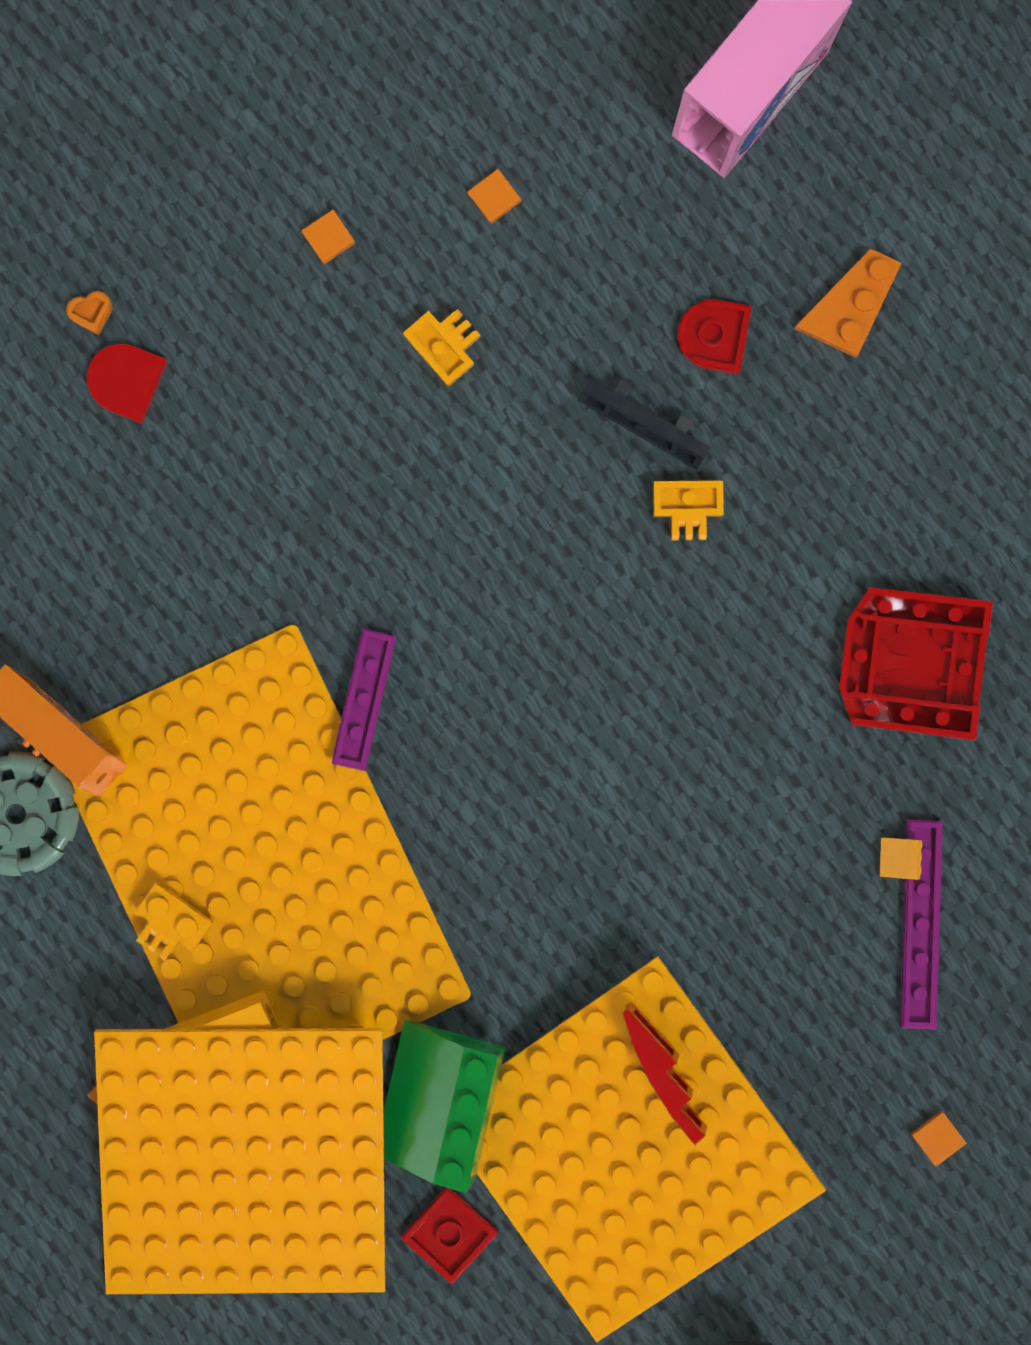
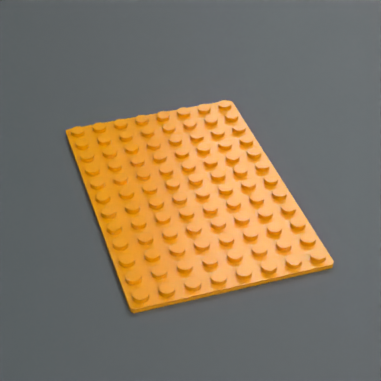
[68,625,471,1040]

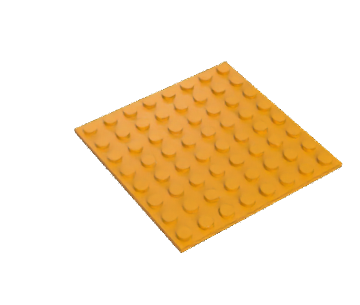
[477,956,826,1342]
[94,1028,385,1294]

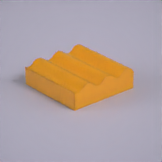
[880,837,922,880]

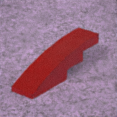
[623,1001,707,1145]

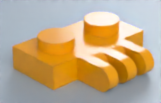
[403,309,481,387]
[653,481,724,541]
[135,882,214,961]

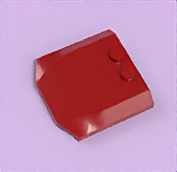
[839,587,993,740]

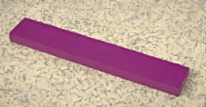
[900,819,943,1030]

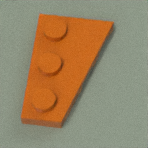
[794,249,901,358]

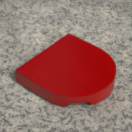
[677,299,752,375]
[87,344,168,425]

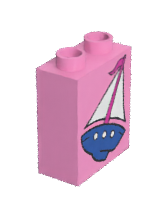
[672,0,852,178]

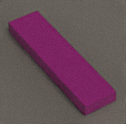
[331,629,396,772]

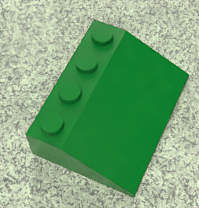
[383,1020,506,1193]

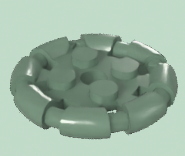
[0,751,79,876]

